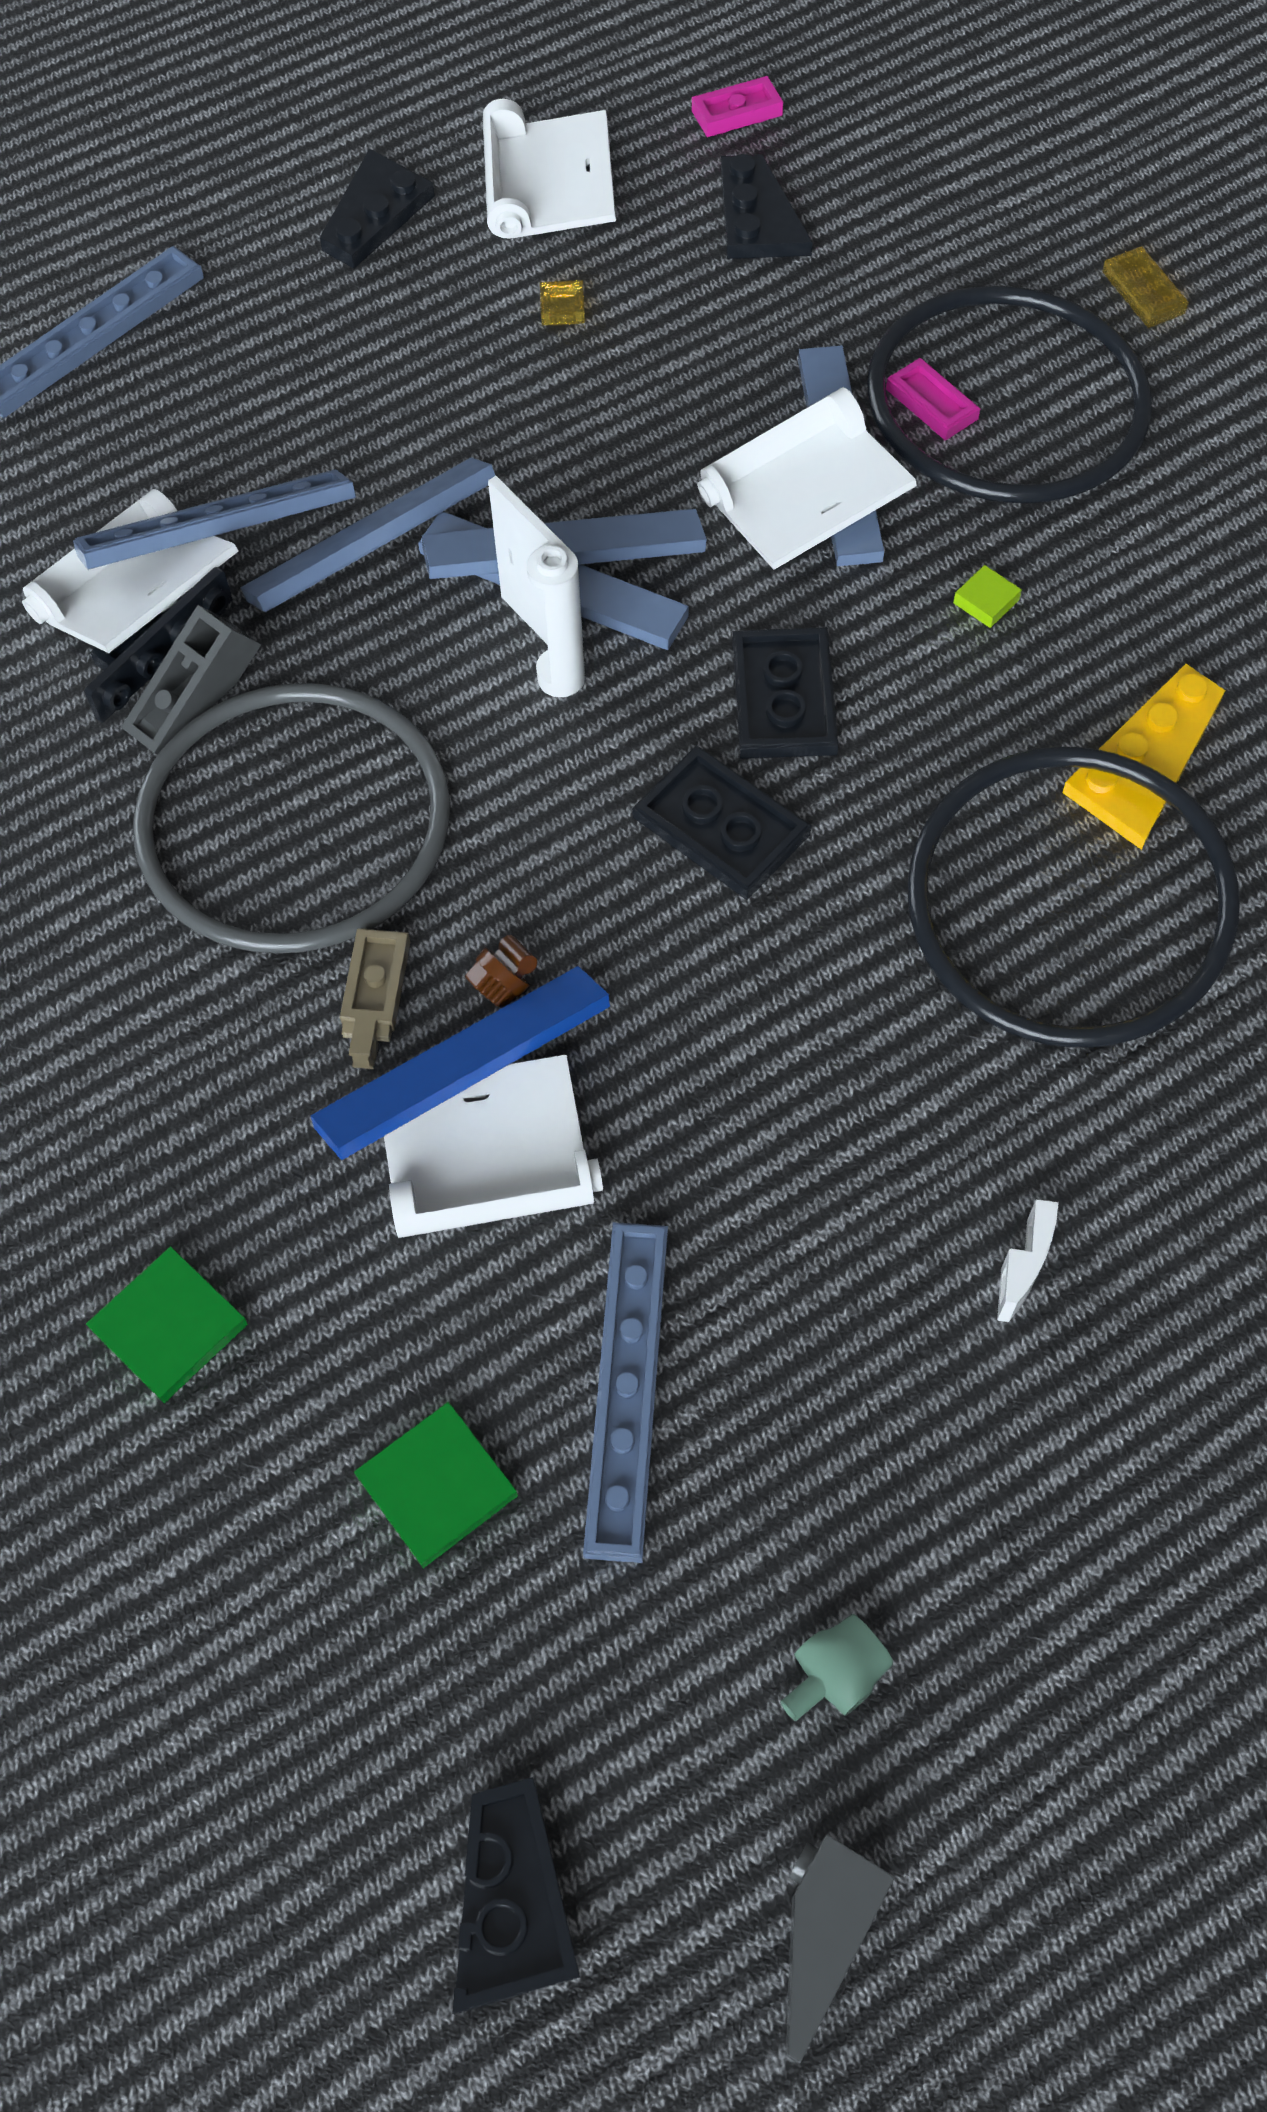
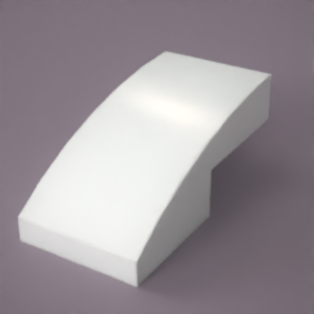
[997,1199,1059,1322]

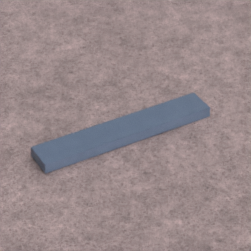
[0,246,204,419]
[798,345,884,566]
[240,457,496,612]
[73,469,356,570]
[422,509,707,579]
[418,512,689,650]
[583,1222,668,1563]

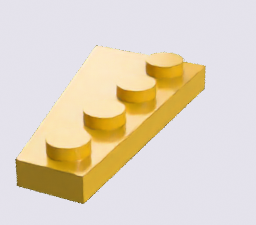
[1062,664,1225,850]

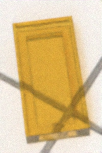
[1102,246,1188,328]

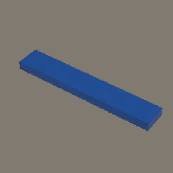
[310,966,610,1160]

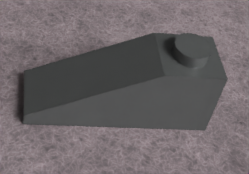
[121,605,261,754]
[785,1835,895,2064]

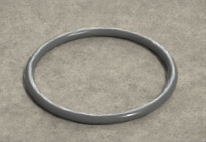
[133,683,450,954]

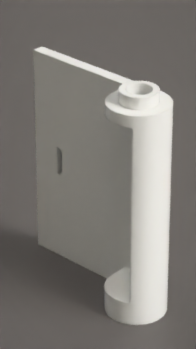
[483,99,616,239]
[697,387,917,570]
[488,476,585,697]
[22,489,239,653]
[384,1055,603,1238]

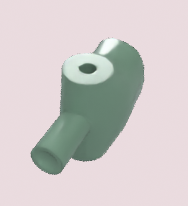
[780,1614,893,1721]

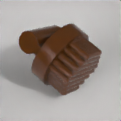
[465,935,537,1008]

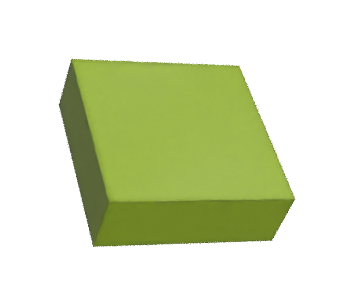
[953,565,1022,628]

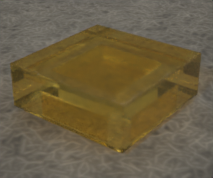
[540,280,585,325]

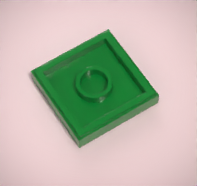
[86,1246,248,1404]
[354,1402,518,1569]

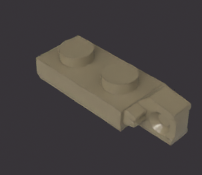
[340,929,411,1069]

